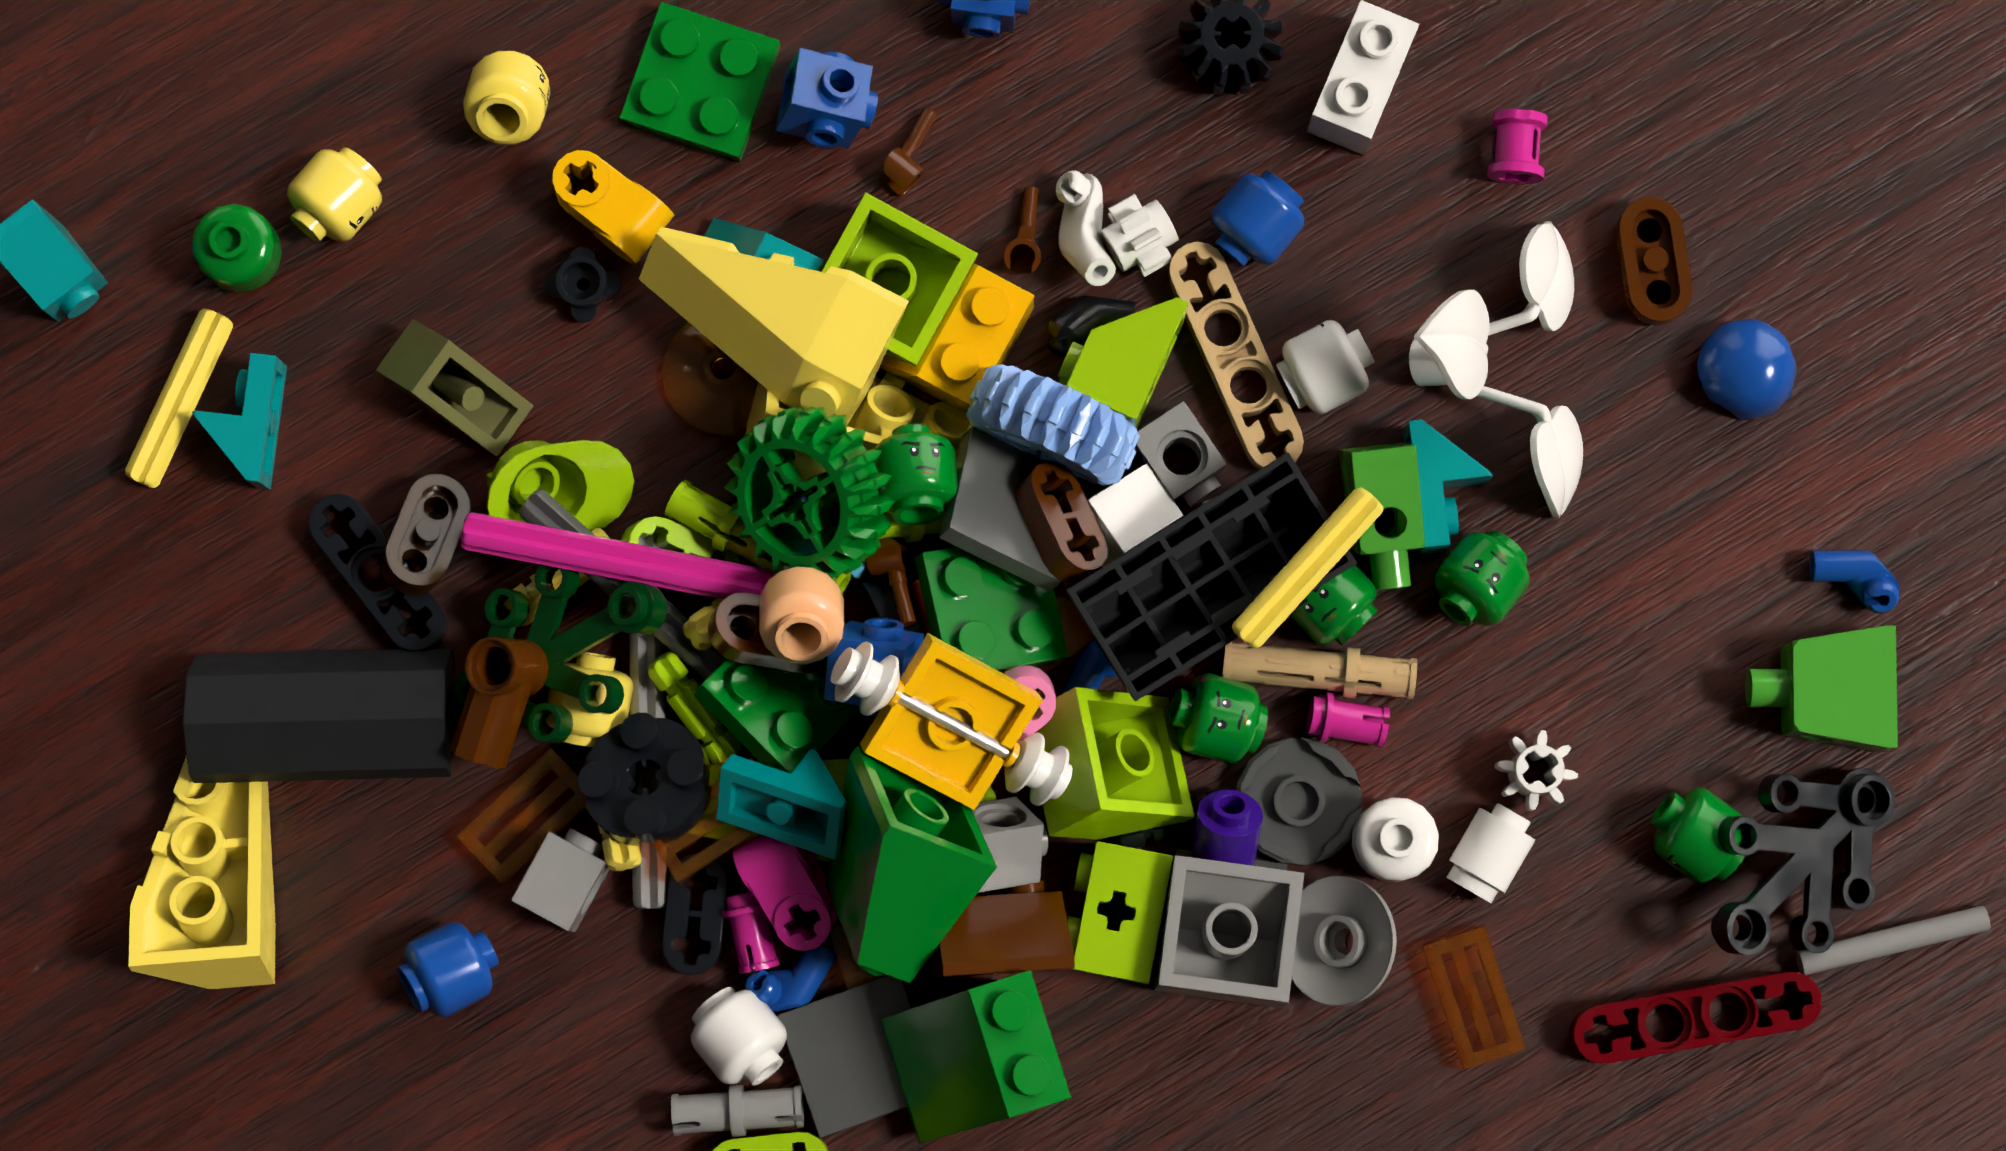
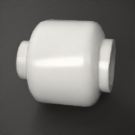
[1276,320,1375,414]
[1351,797,1439,882]
[691,987,787,1085]

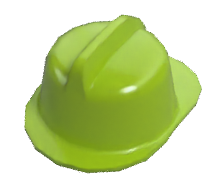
[486,440,634,531]

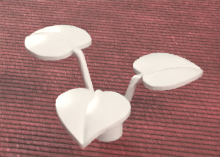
[1409,221,1583,518]

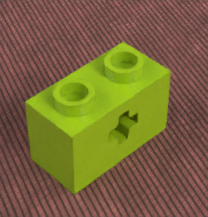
[1068,841,1173,984]

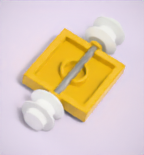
[831,633,1073,810]

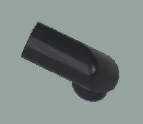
[1046,295,1135,357]

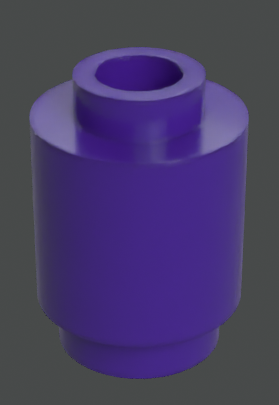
[1191,790,1263,866]

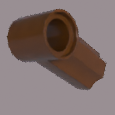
[449,637,549,769]

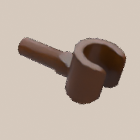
[881,107,937,196]
[1004,187,1042,273]
[866,538,916,627]

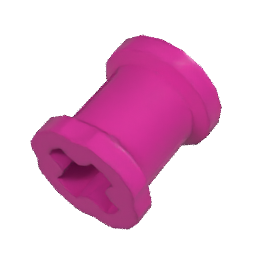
[1487,109,1548,184]

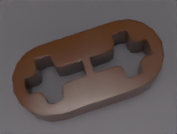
[1015,461,1108,584]

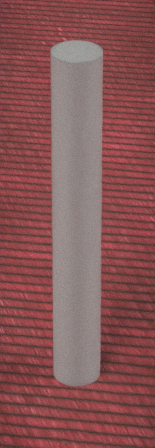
[1796,905,1991,975]

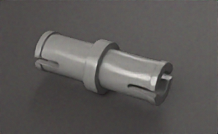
[671,1085,804,1137]

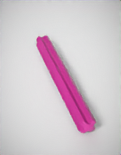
[460,512,777,600]

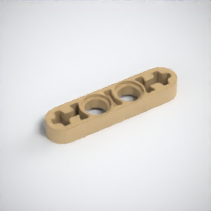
[1168,242,1304,470]

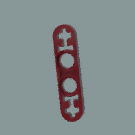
[1570,972,1822,1063]

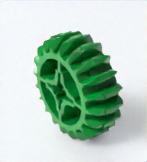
[724,407,896,579]

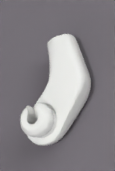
[1056,170,1116,286]

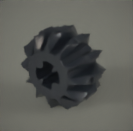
[1178,0,1284,94]

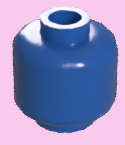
[1211,170,1304,267]
[397,922,499,1018]

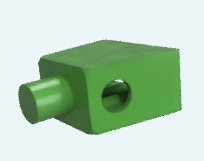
[1338,442,1425,590]
[1745,625,1898,752]

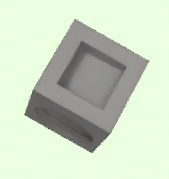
[1134,401,1227,507]
[971,797,1048,893]
[511,828,610,932]

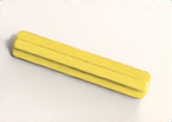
[125,308,233,488]
[1232,487,1383,649]

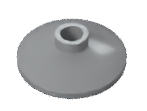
[1292,876,1397,1006]

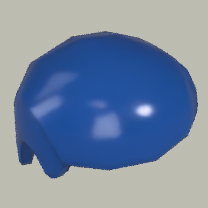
[1696,318,1797,420]

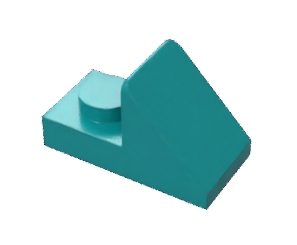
[192,353,287,490]
[1403,419,1493,555]
[716,749,846,860]

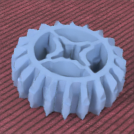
[966,364,1140,486]

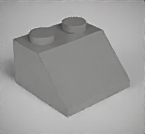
[1154,855,1304,1008]

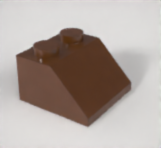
[929,880,1075,978]

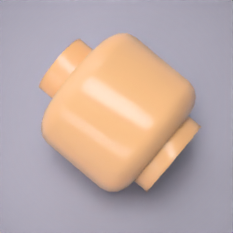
[759,566,844,664]

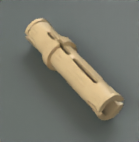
[1222,642,1417,700]

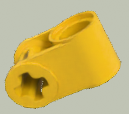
[552,150,675,265]

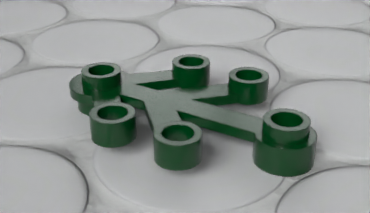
[453,564,667,743]

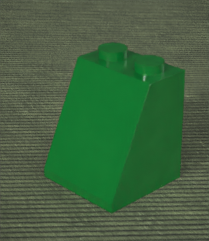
[825,746,997,983]
[880,970,1071,1144]

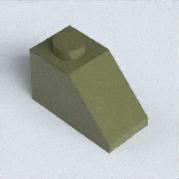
[376,319,534,457]

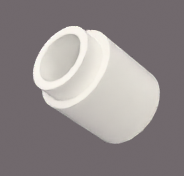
[1446,803,1535,903]

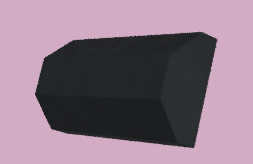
[1066,452,1357,701]
[183,648,455,783]

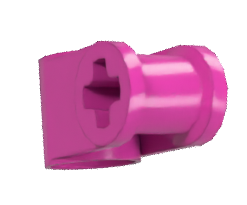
[732,834,838,951]

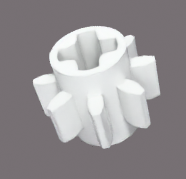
[1100,194,1179,277]
[1494,730,1578,811]

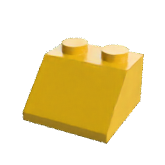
[879,264,1034,413]

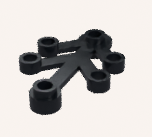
[1711,768,1895,955]

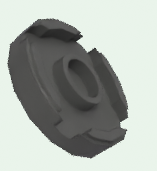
[1236,738,1362,865]

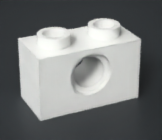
[1307,0,1419,155]

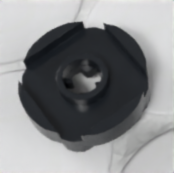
[578,712,712,846]

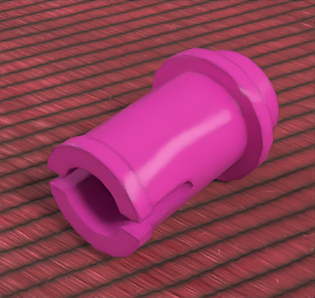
[1306,692,1390,748]
[722,891,780,974]

